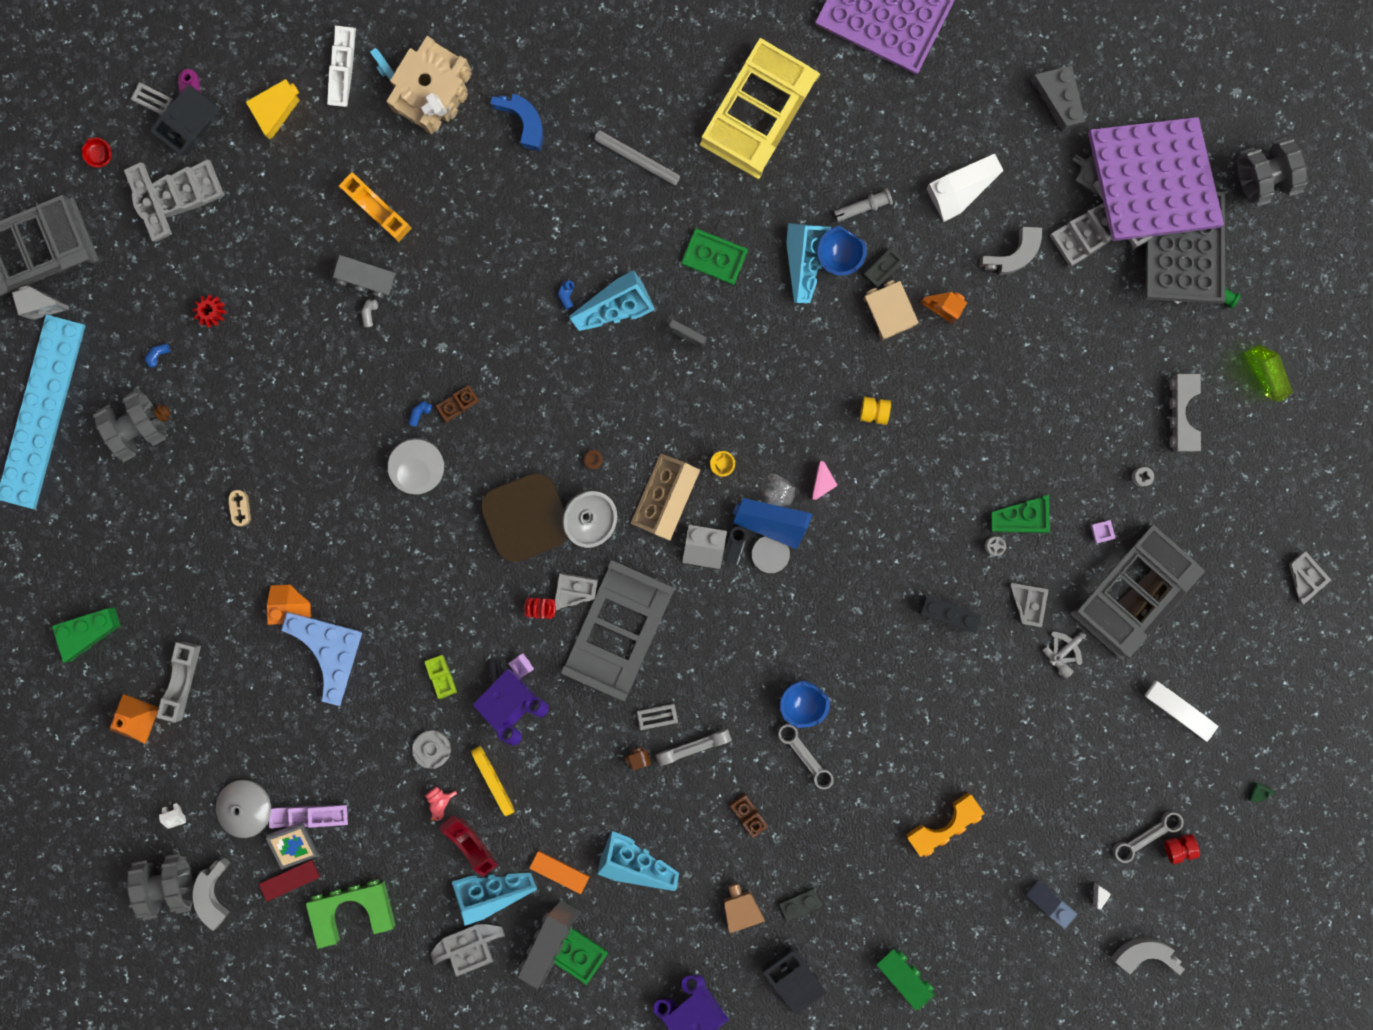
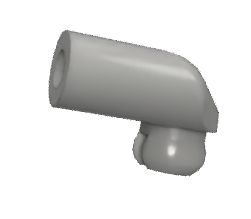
[361,299,378,327]

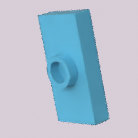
[370,48,394,80]

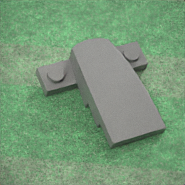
[124,160,224,242]
[1050,180,1152,267]

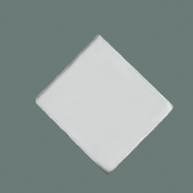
[1093,883,1110,910]

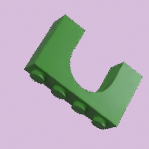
[306,879,395,949]

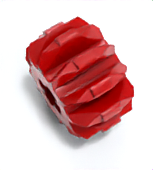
[192,295,227,328]
[523,598,556,619]

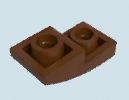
[435,385,479,423]
[729,793,768,838]

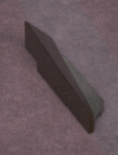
[1118,570,1171,623]

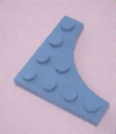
[281,612,362,706]

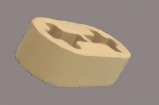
[229,490,251,526]

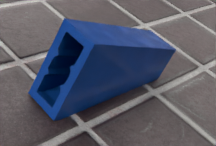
[733,498,812,549]

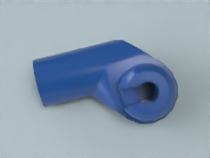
[558,280,574,310]
[145,343,170,367]
[408,401,432,426]

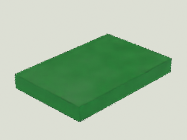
[681,228,748,285]
[554,928,608,985]

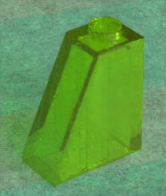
[1243,344,1293,402]

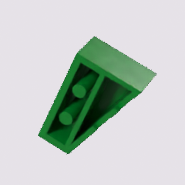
[52,608,120,663]
[877,949,936,1011]

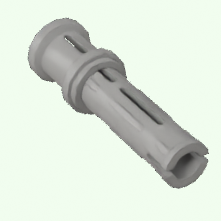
[834,188,893,222]

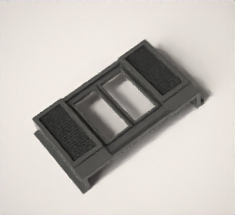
[0,195,99,296]
[1070,523,1205,660]
[561,560,675,702]

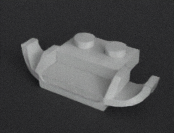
[431,924,505,976]

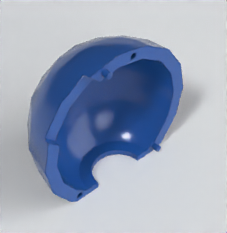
[818,226,867,275]
[780,680,830,728]

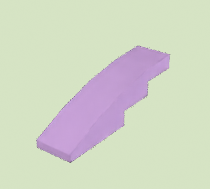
[269,805,348,828]

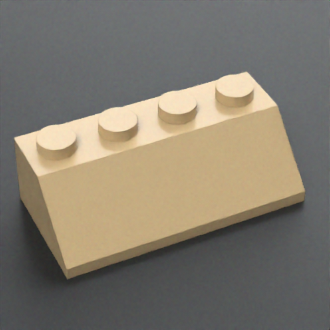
[630,453,700,540]

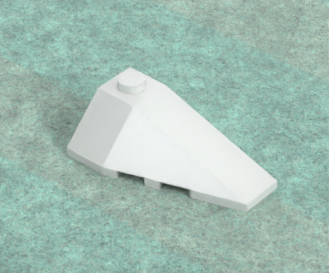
[926,154,1003,222]

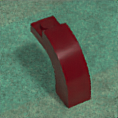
[439,815,498,877]

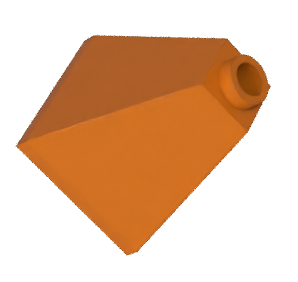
[109,694,159,744]

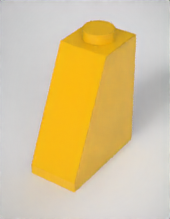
[246,79,300,139]

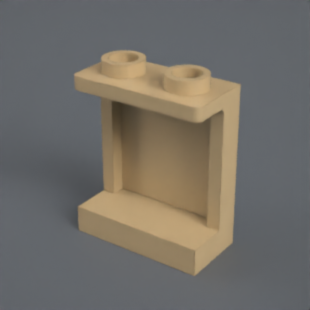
[863,280,919,341]

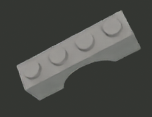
[1169,374,1201,452]
[156,641,201,722]

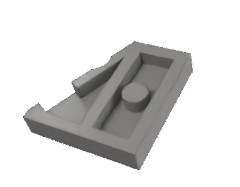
[1289,551,1331,604]

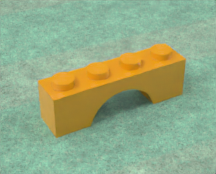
[339,172,412,242]
[905,792,984,857]

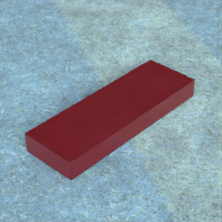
[259,859,321,901]

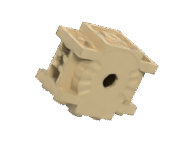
[386,36,471,135]

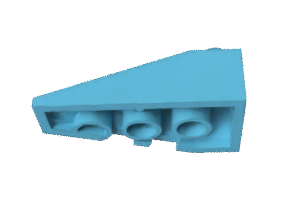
[786,223,831,303]
[569,270,655,331]
[597,831,679,891]
[452,873,537,925]

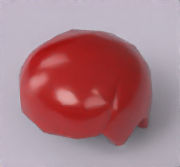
[82,137,112,168]

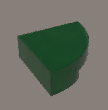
[1248,783,1274,802]

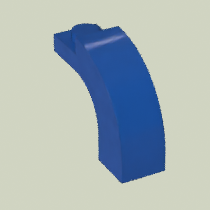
[490,94,543,151]

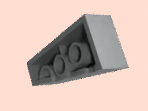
[518,900,581,989]

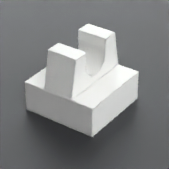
[421,93,448,117]
[159,803,186,829]

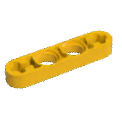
[471,746,515,816]

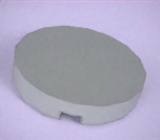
[752,536,790,573]
[412,730,451,769]

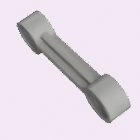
[778,723,833,789]
[656,729,732,766]
[1113,811,1183,863]

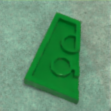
[991,495,1050,533]

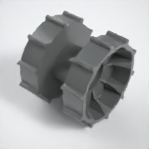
[1236,137,1308,207]
[93,388,168,462]
[127,854,194,920]

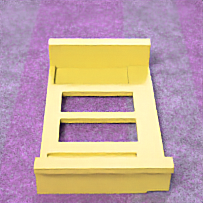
[700,38,820,180]

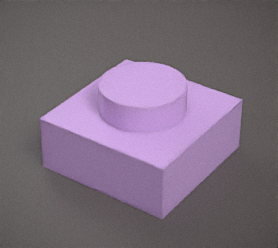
[1090,520,1116,543]
[508,654,534,678]

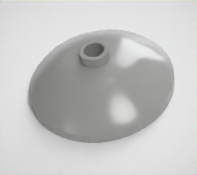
[562,491,617,548]
[216,780,271,838]

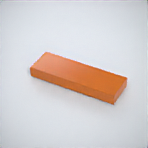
[529,850,590,894]

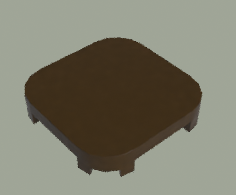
[482,474,568,562]

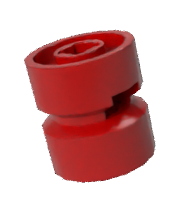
[1164,833,1200,865]

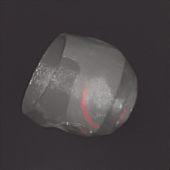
[763,473,796,508]

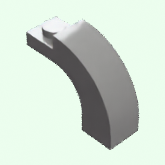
[980,227,1042,275]
[193,858,230,931]
[1111,938,1185,975]

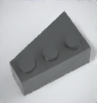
[1030,66,1086,131]
[329,255,395,298]

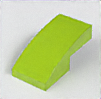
[424,655,457,699]

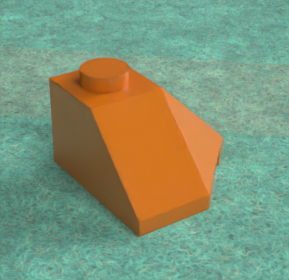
[920,292,967,324]
[267,585,311,625]

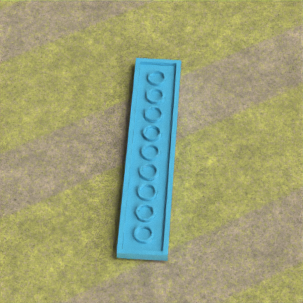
[0,315,85,509]

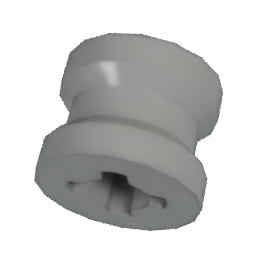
[1131,467,1154,487]
[984,537,1006,556]

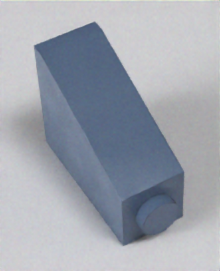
[1026,880,1077,929]

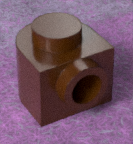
[625,747,651,771]

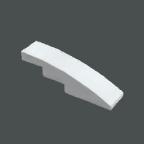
[327,26,356,107]
[1144,680,1218,742]

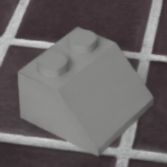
[12,286,70,320]
[682,525,727,569]

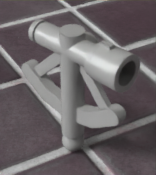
[1042,631,1086,679]

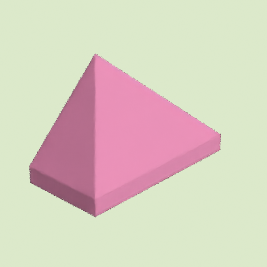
[811,461,837,500]

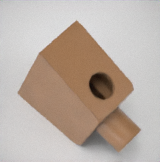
[724,883,765,933]

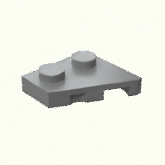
[555,573,598,610]
[1011,583,1048,627]

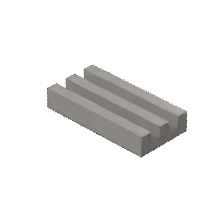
[131,82,174,115]
[637,703,678,730]

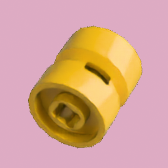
[860,397,891,425]
[710,451,735,477]

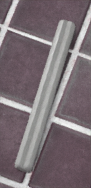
[595,131,680,185]

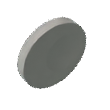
[388,438,444,494]

